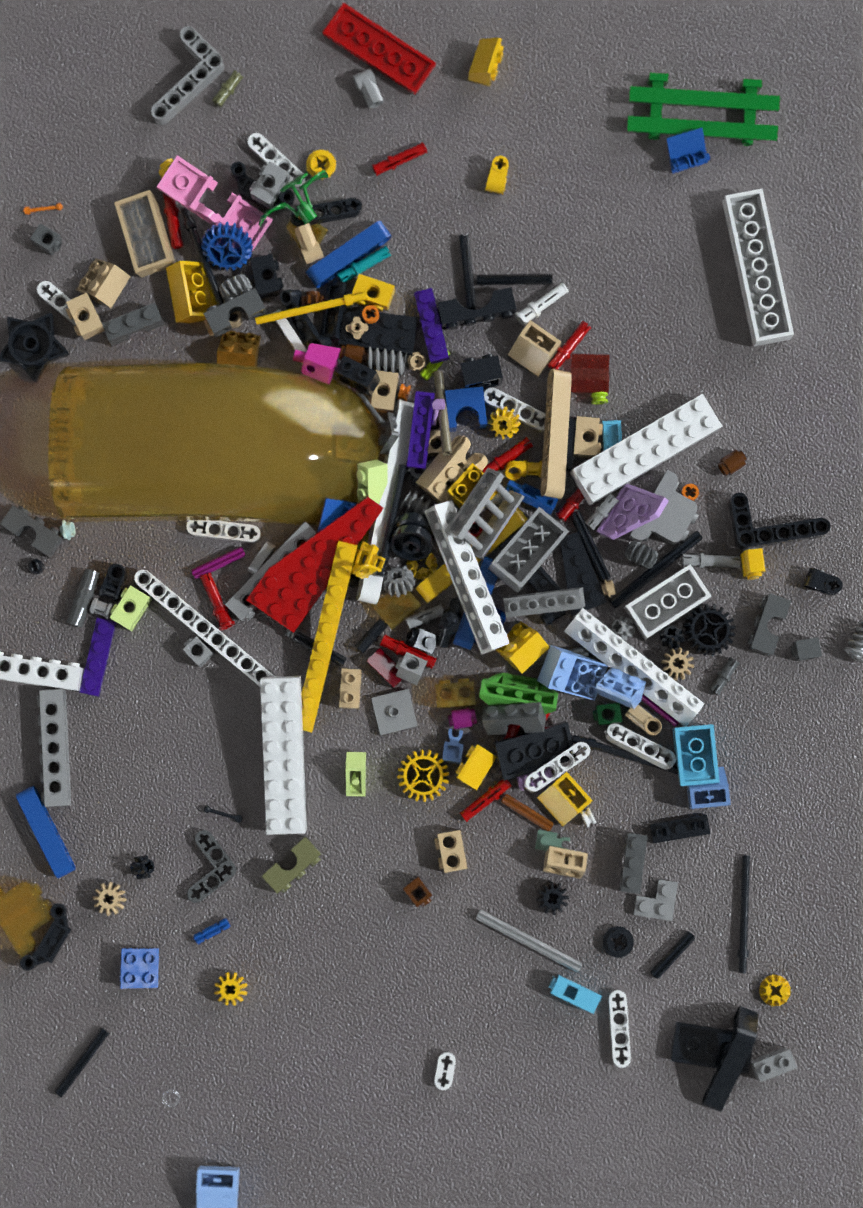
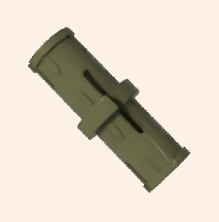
[212,70,244,107]

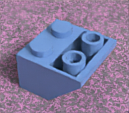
[687,767,731,809]

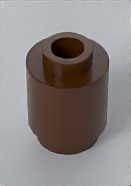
[339,344,368,364]
[717,449,747,476]

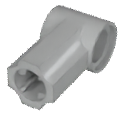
[353,68,384,109]

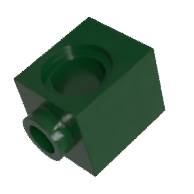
[592,703,622,726]

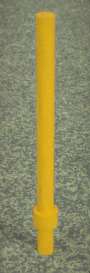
[255,292,368,325]

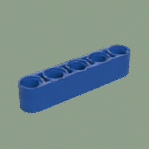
[306,221,392,288]
[453,557,498,651]
[16,785,76,879]

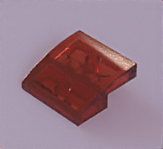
[571,353,610,394]

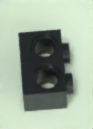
[335,356,380,396]

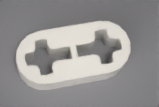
[435,1052,455,1090]

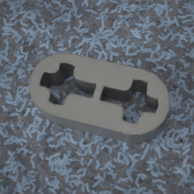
[247,541,276,575]

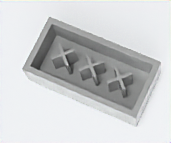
[488,507,569,593]

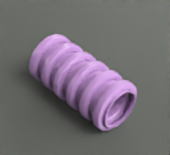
[517,767,554,791]

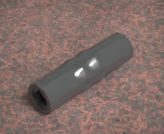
[66,569,101,628]

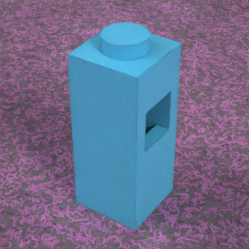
[549,974,602,1014]

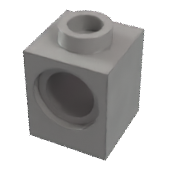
[183,636,214,668]
[395,652,428,685]

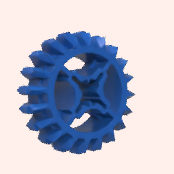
[201,221,253,271]

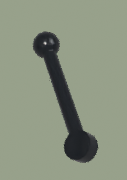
[203,806,243,823]

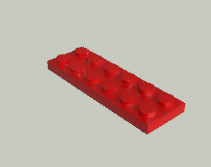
[323,3,436,95]

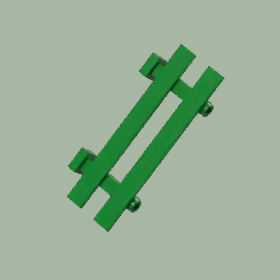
[627,73,780,146]

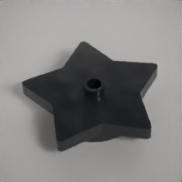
[0,313,70,383]

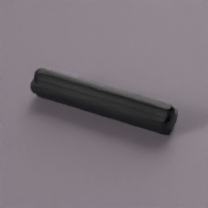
[293,632,347,666]
[650,931,695,979]

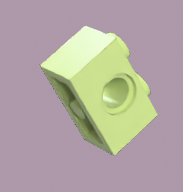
[110,585,152,631]

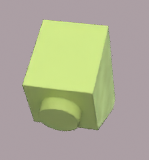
[346,752,366,796]

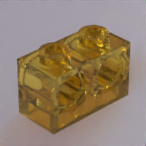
[435,678,476,709]

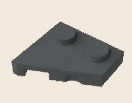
[378,412,399,455]

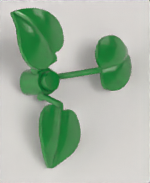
[259,170,328,227]

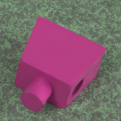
[293,343,340,384]

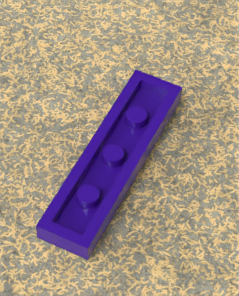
[414,288,450,364]
[407,391,435,470]
[79,618,117,697]

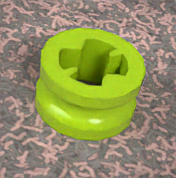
[591,392,608,405]

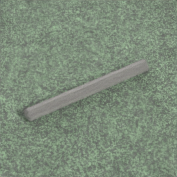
[476,910,582,972]

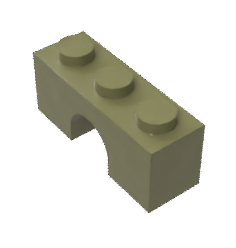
[262,837,322,894]

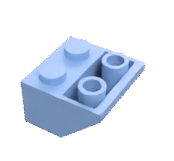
[596,667,646,709]

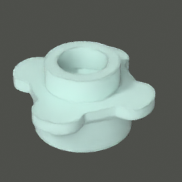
[60,520,75,540]

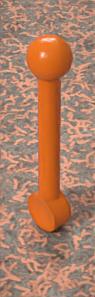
[23,203,63,215]

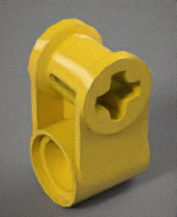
[485,156,509,194]

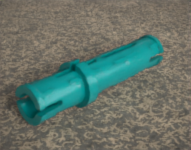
[337,245,391,282]

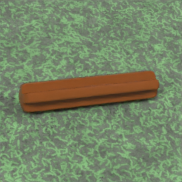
[501,794,554,831]

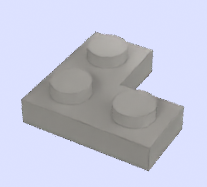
[633,879,678,921]

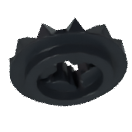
[602,926,634,958]

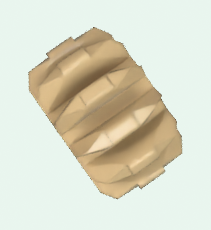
[661,648,694,681]
[93,882,127,916]

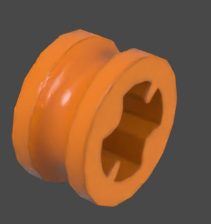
[362,305,379,324]
[397,383,411,401]
[681,484,699,501]

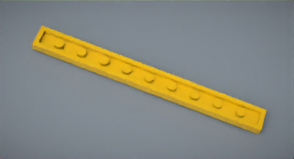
[302,541,358,733]

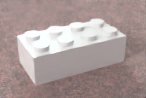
[624,564,711,640]

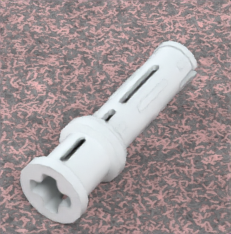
[515,283,569,327]

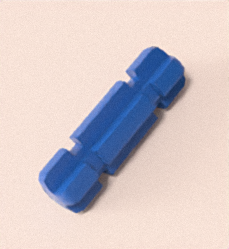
[193,918,230,944]

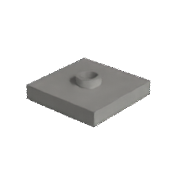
[371,689,418,736]

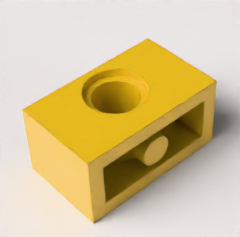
[351,274,395,312]

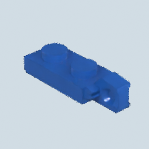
[505,480,558,515]

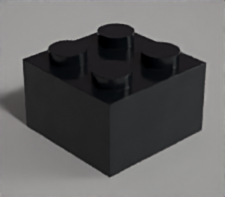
[460,354,503,389]

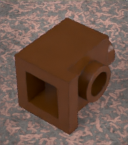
[403,876,432,908]

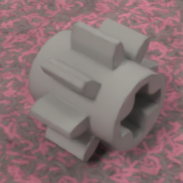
[612,616,636,641]

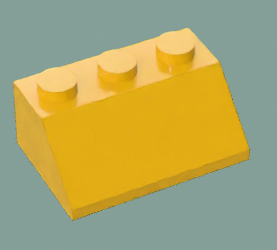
[166,261,217,323]

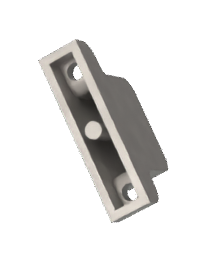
[629,470,699,545]

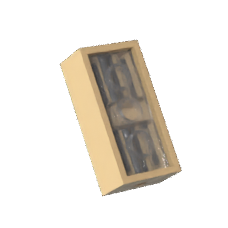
[114,190,175,278]

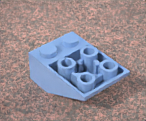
[537,645,608,701]
[197,1166,240,1208]

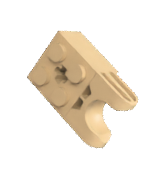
[416,435,488,505]

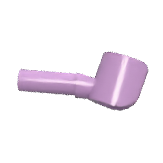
[432,399,445,425]

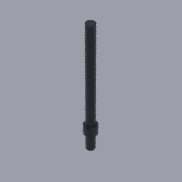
[181,207,224,306]
[376,464,406,577]
[572,735,678,775]
[737,855,750,973]

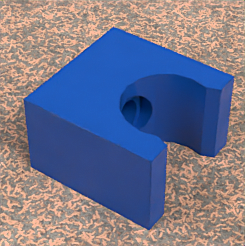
[445,387,487,432]

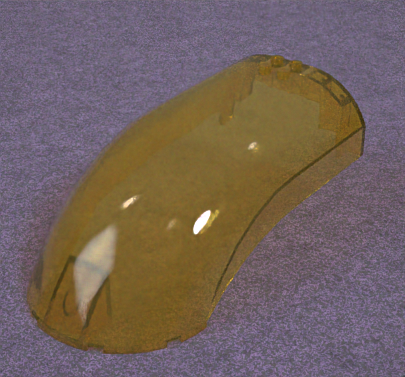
[48,363,380,525]

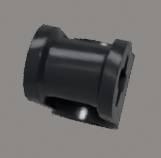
[99,564,128,602]
[803,567,843,595]

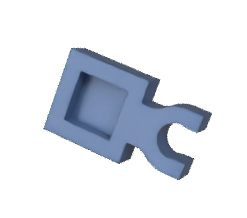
[442,729,464,764]

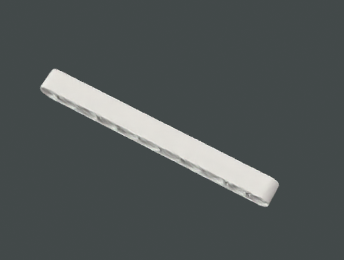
[356,399,414,605]
[134,570,275,687]

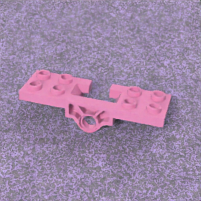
[156,155,272,252]

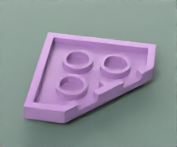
[596,484,668,540]

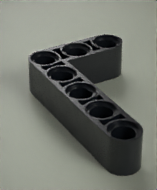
[728,493,830,549]
[702,1006,759,1112]

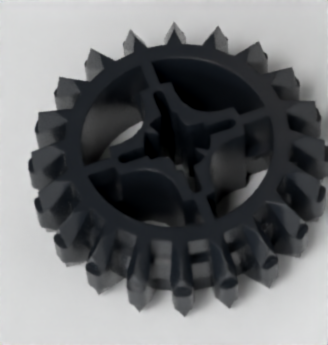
[683,604,736,656]

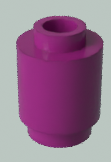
[448,708,477,730]

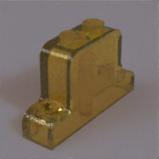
[0,881,53,958]

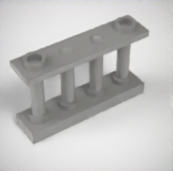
[445,468,524,560]

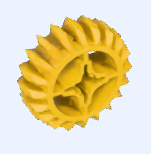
[397,749,449,802]

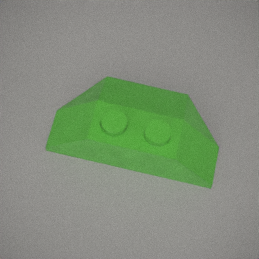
[479,673,558,714]

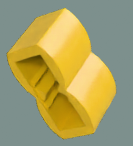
[740,548,765,580]

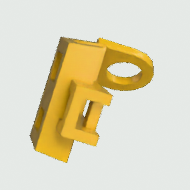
[351,541,386,579]

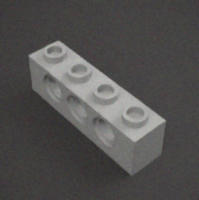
[503,587,585,618]

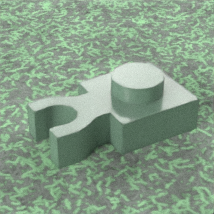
[535,830,570,851]

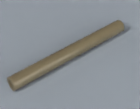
[433,370,452,456]

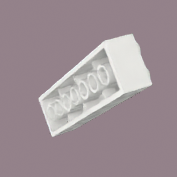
[722,189,794,347]
[570,394,722,505]
[260,676,307,835]

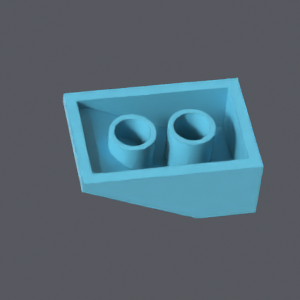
[672,724,720,786]

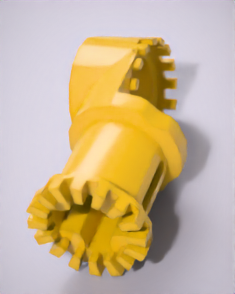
[505,460,542,480]

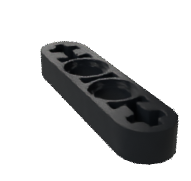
[291,198,362,227]

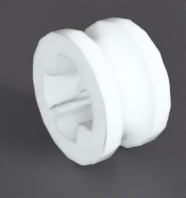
[580,808,596,827]

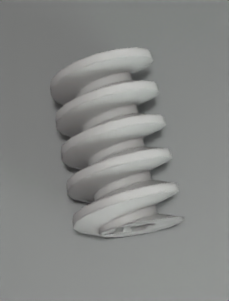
[367,347,407,375]
[400,491,437,516]
[844,620,863,663]

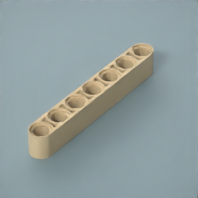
[541,369,572,499]

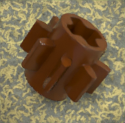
[301,291,324,313]

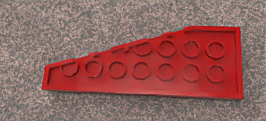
[246,496,384,633]

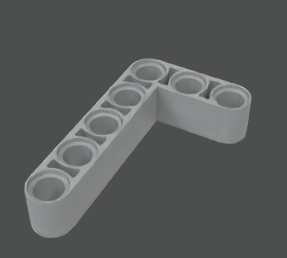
[151,26,224,125]

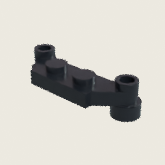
[231,162,295,210]
[280,289,332,346]
[20,903,72,971]

